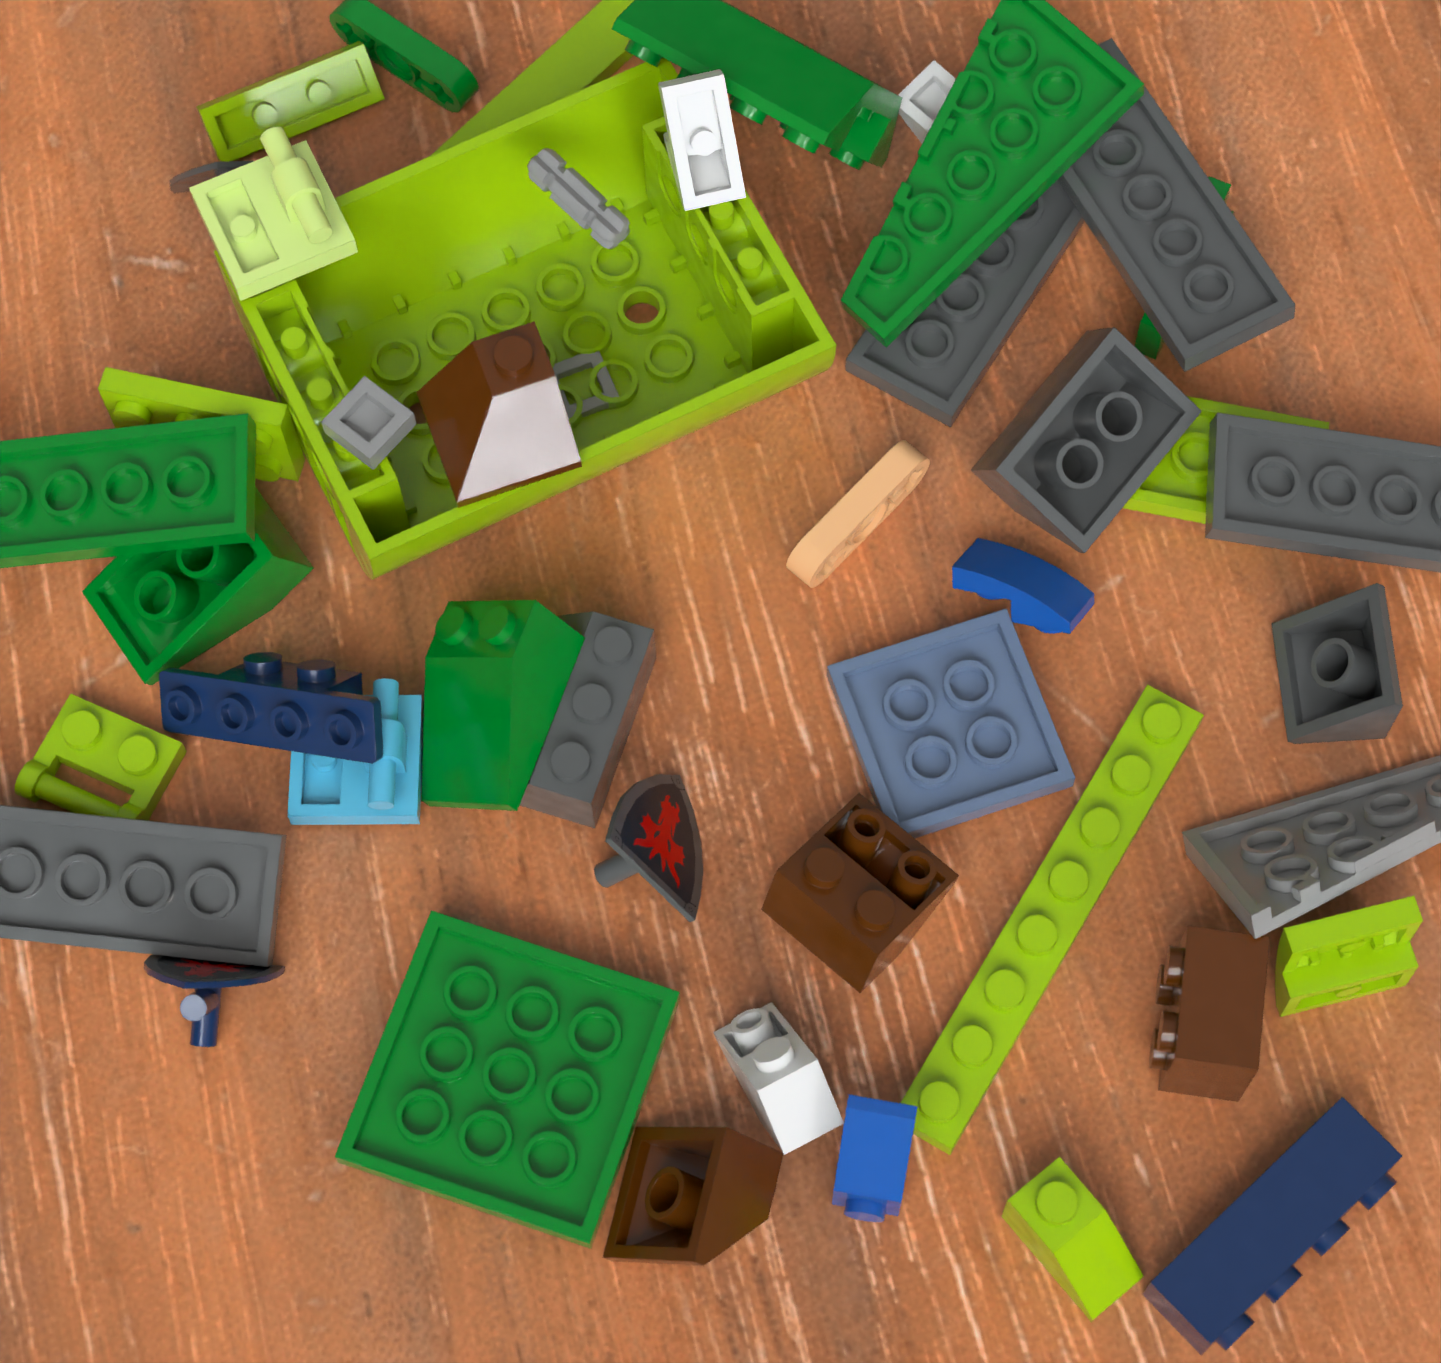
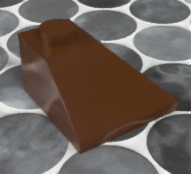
[417,321,582,508]
[603,1127,783,1266]

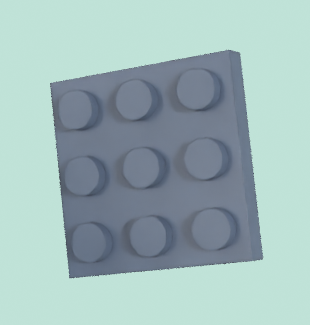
[827,608,1075,838]

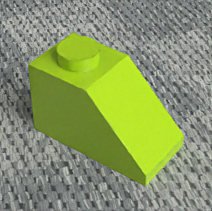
[1001,1157,1144,1322]

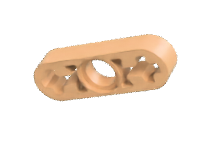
[786,440,930,588]

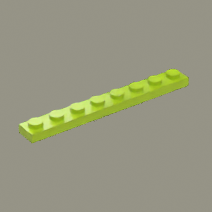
[901,684,1204,1155]

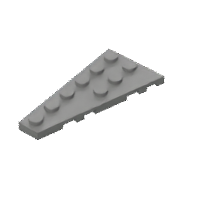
[1182,755,1441,939]

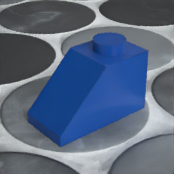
[832,1095,918,1222]

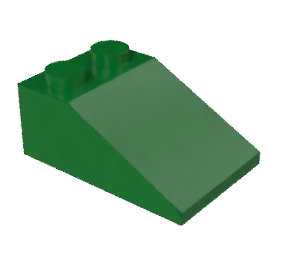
[82,487,314,685]
[421,600,585,811]

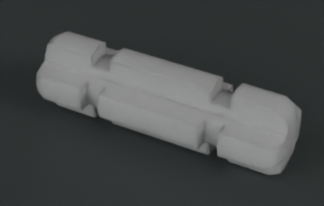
[527,148,630,249]

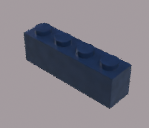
[1142,1097,1403,1355]

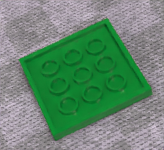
[335,910,680,1249]

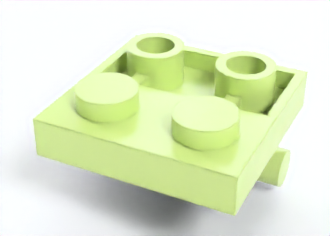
[189,127,358,301]

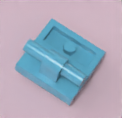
[287,678,424,825]

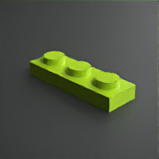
[196,41,385,162]

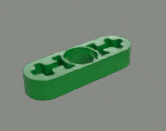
[329,0,479,113]

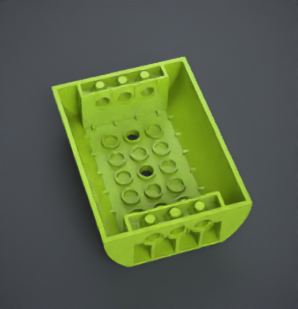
[214,58,837,580]

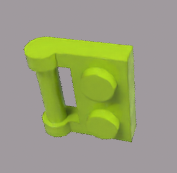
[14,694,187,820]

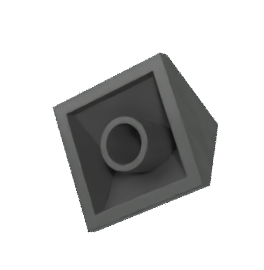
[1271,583,1403,744]

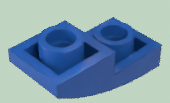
[952,538,1094,634]

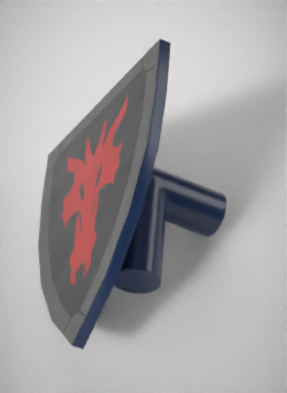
[144,955,285,1047]

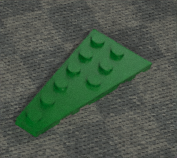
[841,0,1144,348]

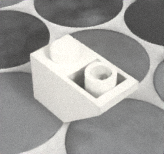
[713,1002,844,1155]

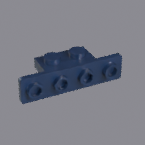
[159,652,383,764]

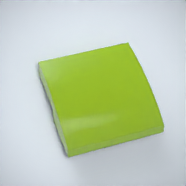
[1275,896,1423,1017]

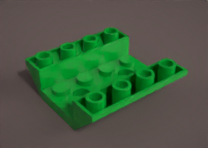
[611,0,902,170]

